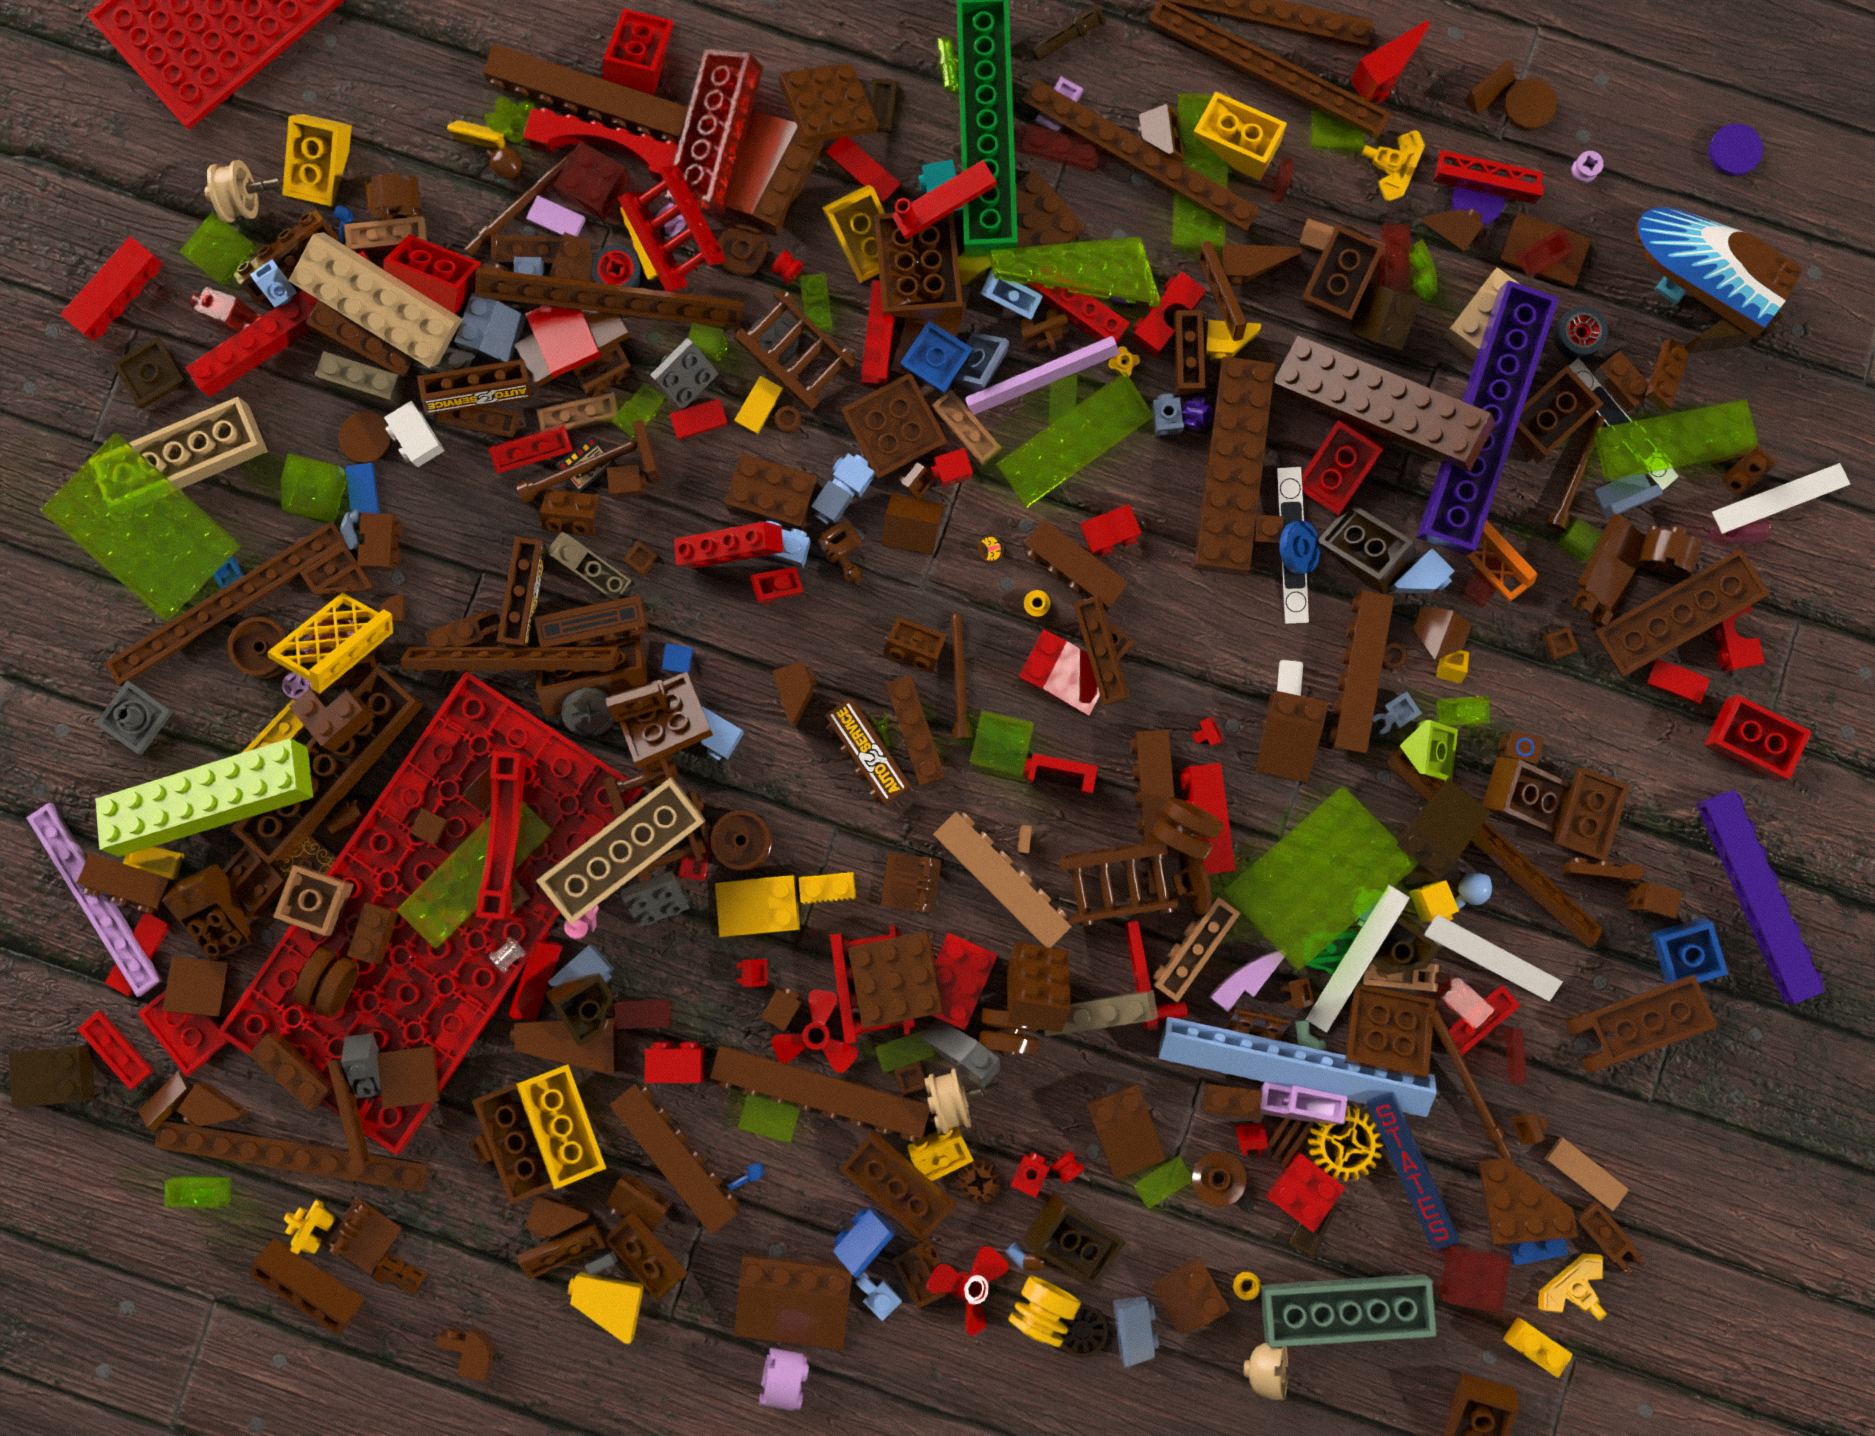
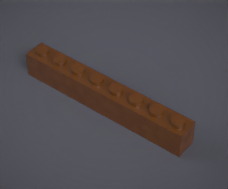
[483,44,693,146]
[710,1045,930,1142]

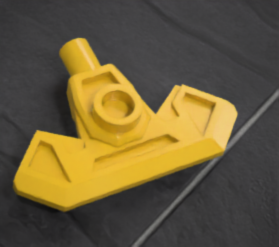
[1361,130,1425,202]
[1538,1253,1607,1321]

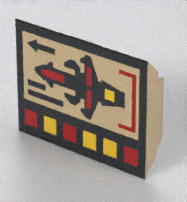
[556,435,615,493]

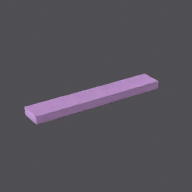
[965,336,1120,415]

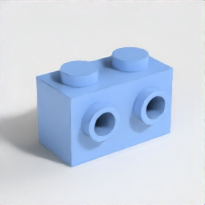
[765,520,811,568]

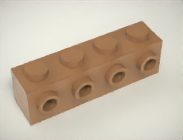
[1152,897,1240,1002]

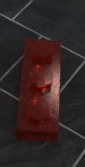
[1021,124,1102,172]
[1380,223,1410,293]

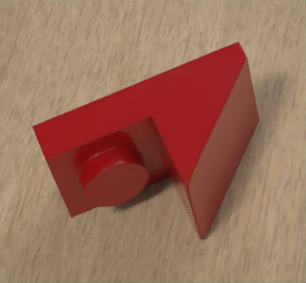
[750,567,804,605]

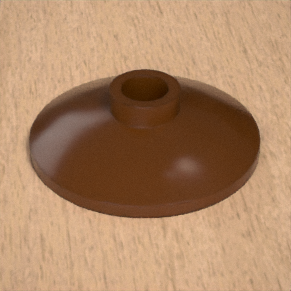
[1192,1151,1247,1207]

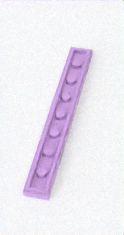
[26,803,163,996]

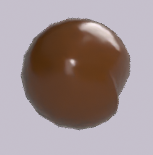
[486,147,522,180]

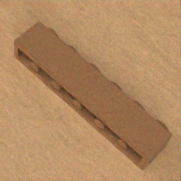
[933,812,1071,948]

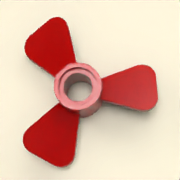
[771,989,858,1073]
[926,1246,1008,1336]

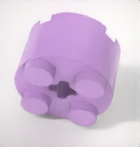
[759,1348,809,1411]

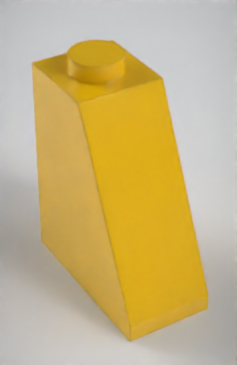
[568,1271,644,1344]

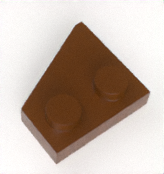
[549,232,594,282]
[300,544,375,596]

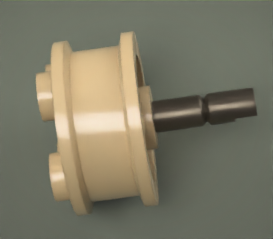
[205,160,281,223]
[925,1068,1000,1134]

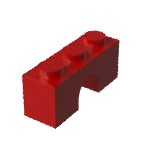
[1132,271,1207,358]
[1711,606,1765,673]

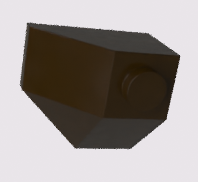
[1370,914,1442,975]
[545,972,613,1047]

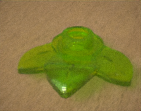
[484,95,535,142]

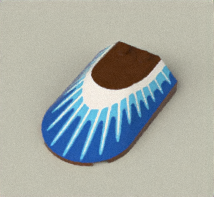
[1635,207,1803,338]

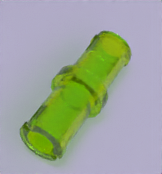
[936,36,959,92]

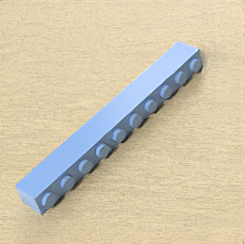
[1159,1017,1436,1117]

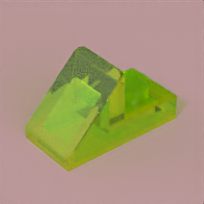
[1437,696,1490,727]

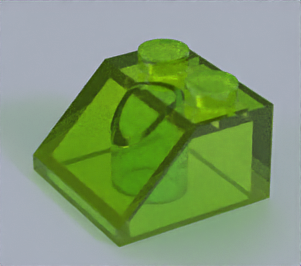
[281,453,347,522]

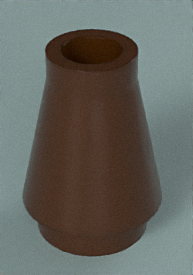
[326,799,368,836]

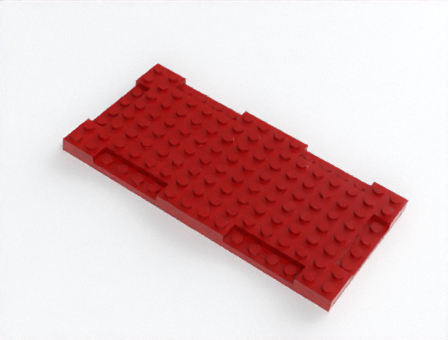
[217,671,646,1155]

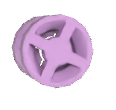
[1571,151,1603,183]
[655,203,686,237]
[282,672,313,700]

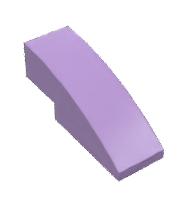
[1208,950,1286,1011]
[1260,1082,1348,1125]

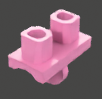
[564,905,599,939]

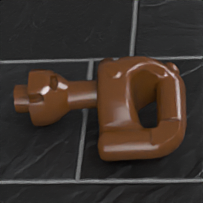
[817,522,864,586]

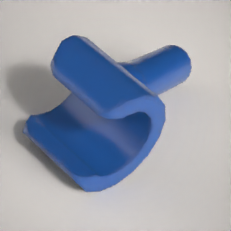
[334,205,354,245]
[728,1163,764,1191]

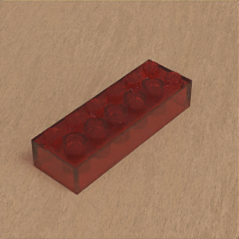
[665,49,764,214]

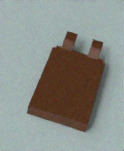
[1572,514,1645,626]

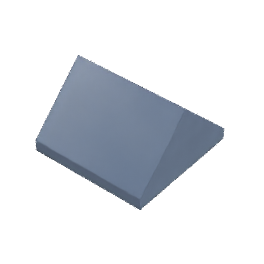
[953,332,1009,393]

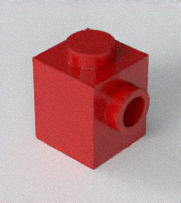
[931,448,973,488]
[1010,1152,1050,1198]

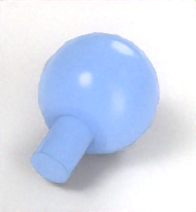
[1454,872,1492,909]

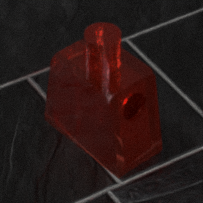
[190,287,260,334]

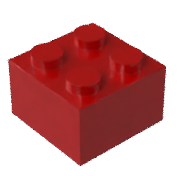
[645,1041,707,1083]
[1265,1152,1346,1232]

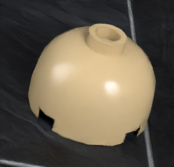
[1244,1343,1288,1400]

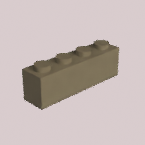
[1044,990,1158,1037]

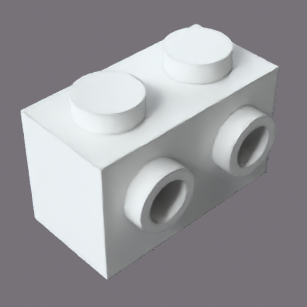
[384,401,445,467]

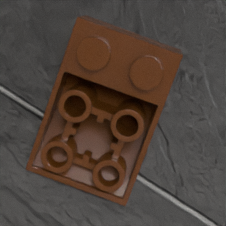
[162,864,254,961]

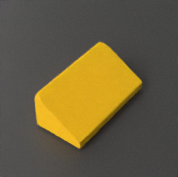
[447,121,507,150]

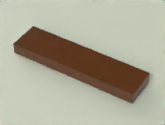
[1198,241,1247,341]
[1073,595,1130,706]
[327,1058,371,1170]

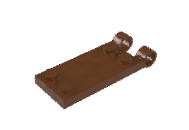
[1565,974,1718,1073]

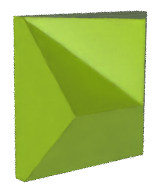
[1400,720,1458,781]

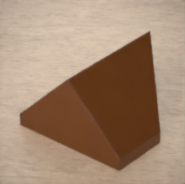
[1412,605,1472,660]

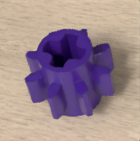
[1181,397,1214,431]

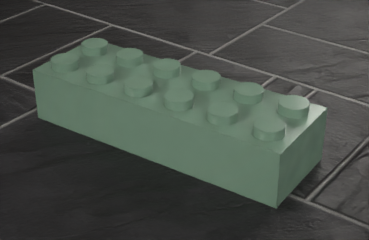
[1261,1274,1436,1347]

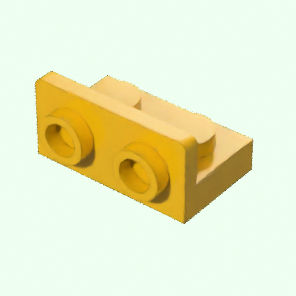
[907,1126,974,1181]

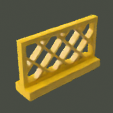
[268,592,393,694]

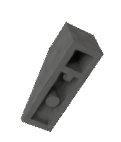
[920,1018,1001,1089]

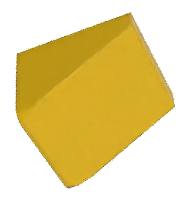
[1436,650,1469,683]

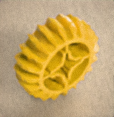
[1308,1106,1383,1181]

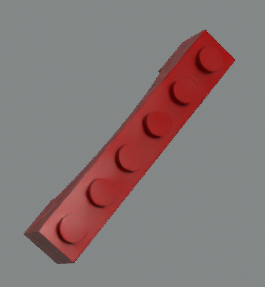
[523,108,685,182]
[476,751,527,920]

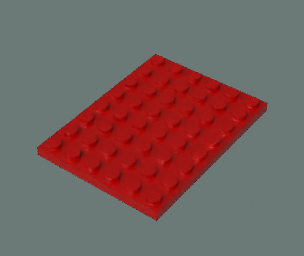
[87,0,345,131]

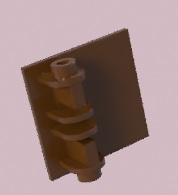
[881,852,941,913]
[1225,1007,1290,1041]
[326,1197,402,1275]

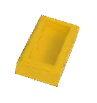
[734,376,784,435]
[123,846,184,880]

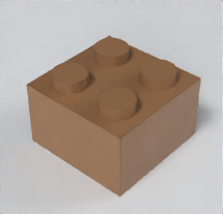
[273,865,354,936]

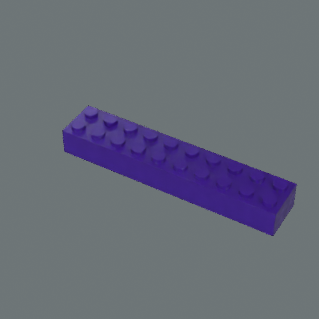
[1416,280,1559,555]

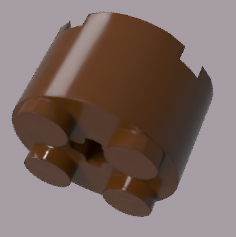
[365,174,422,221]
[1638,526,1702,579]

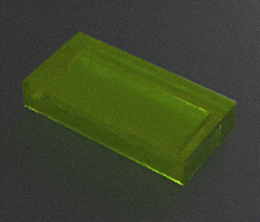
[875,1029,935,1073]
[1133,1155,1192,1209]

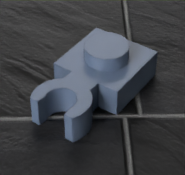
[1372,691,1422,735]

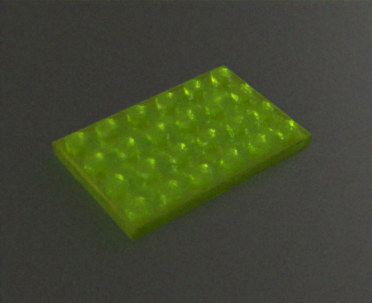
[40,433,242,622]
[1223,786,1419,972]

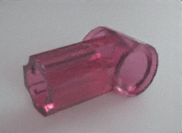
[1709,519,1771,546]

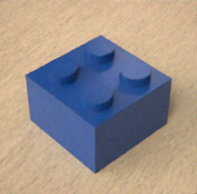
[1650,918,1728,984]

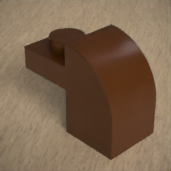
[435,1326,494,1382]

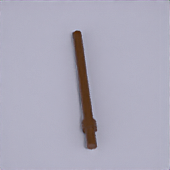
[464,144,585,256]
[1428,1010,1512,1159]

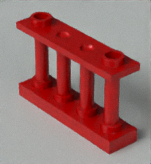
[618,165,726,292]
[830,925,915,1044]

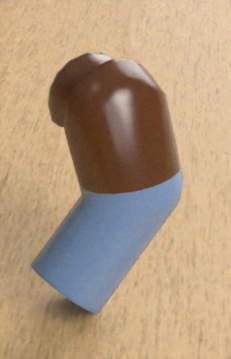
[1005,1242,1047,1271]

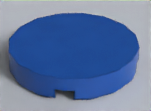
[1279,521,1321,574]

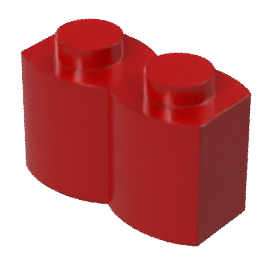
[1079,504,1142,557]

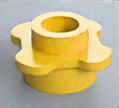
[1108,346,1140,378]

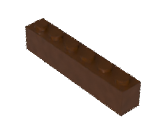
[1327,590,1394,755]
[1130,729,1181,894]
[609,1082,740,1235]

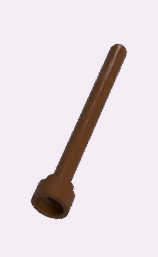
[1546,414,1605,532]
[516,440,637,504]
[951,613,974,740]

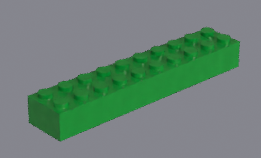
[957,0,1018,257]

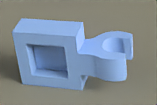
[856,1272,902,1321]

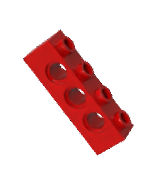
[1028,262,1130,345]
[674,522,783,569]

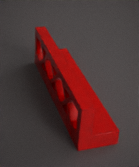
[1433,150,1544,205]
[861,280,895,387]

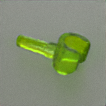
[871,710,892,748]

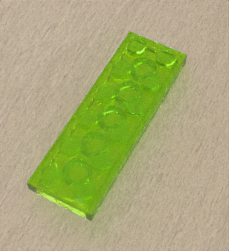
[1171,93,1231,250]
[996,372,1154,508]
[1593,399,1759,482]
[397,800,553,948]

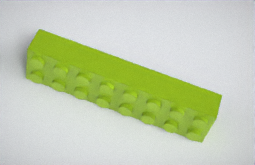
[95,738,313,857]

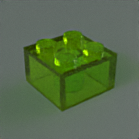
[969,710,1034,777]

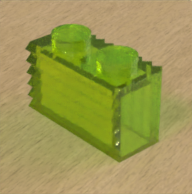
[164,1177,231,1209]

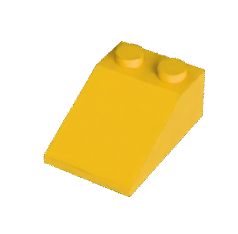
[1193,92,1287,181]
[282,114,352,206]
[822,185,885,283]
[715,875,800,937]

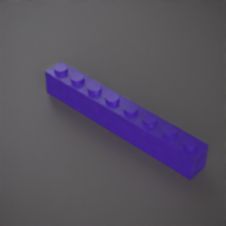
[1696,790,1825,1004]

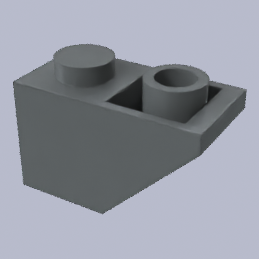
[341,1033,381,1098]

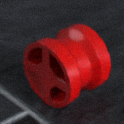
[771,251,803,284]
[1050,1150,1084,1184]

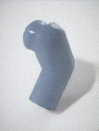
[340,510,361,550]

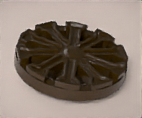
[1056,1304,1108,1358]

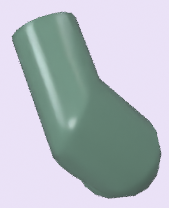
[1295,1020,1327,1051]

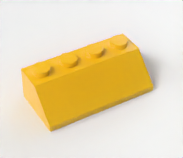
[516,1065,606,1190]

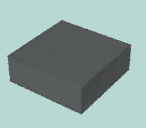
[585,1251,618,1275]

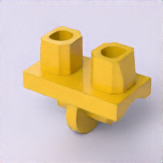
[283,1199,335,1254]

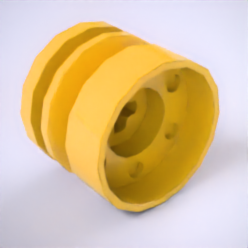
[1008,1275,1081,1347]

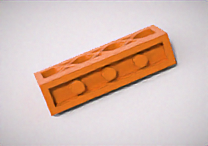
[1465,520,1537,602]

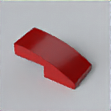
[1647,659,1710,705]

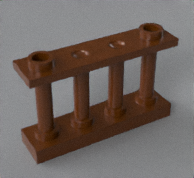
[734,290,855,412]
[603,757,707,883]
[1059,840,1180,926]

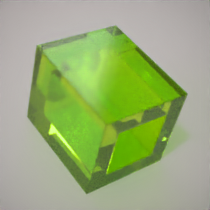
[688,323,728,361]
[1557,518,1603,562]

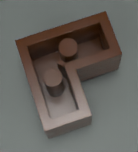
[289,689,375,752]

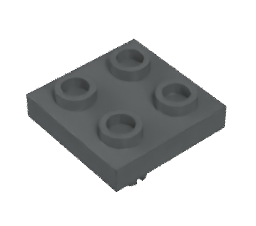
[650,338,718,410]
[95,680,174,755]
[620,870,690,927]

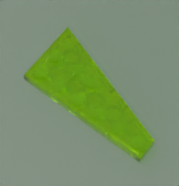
[989,237,1161,307]

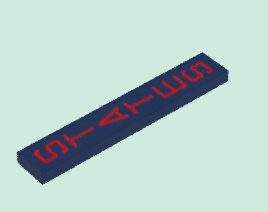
[1366,1092,1460,1250]

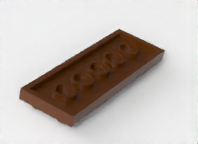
[1595,548,1770,677]

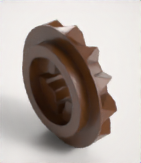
[957,1159,1001,1203]

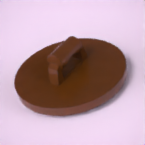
[1172,851,1211,915]

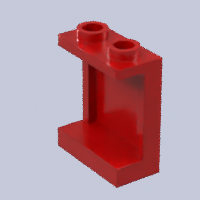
[1022,753,1098,796]

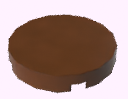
[1503,78,1557,131]
[717,224,768,277]
[338,411,393,464]

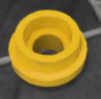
[1024,590,1050,617]
[1233,1272,1261,1300]

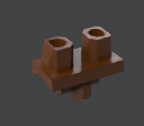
[1021,308,1070,353]
[1722,444,1777,496]

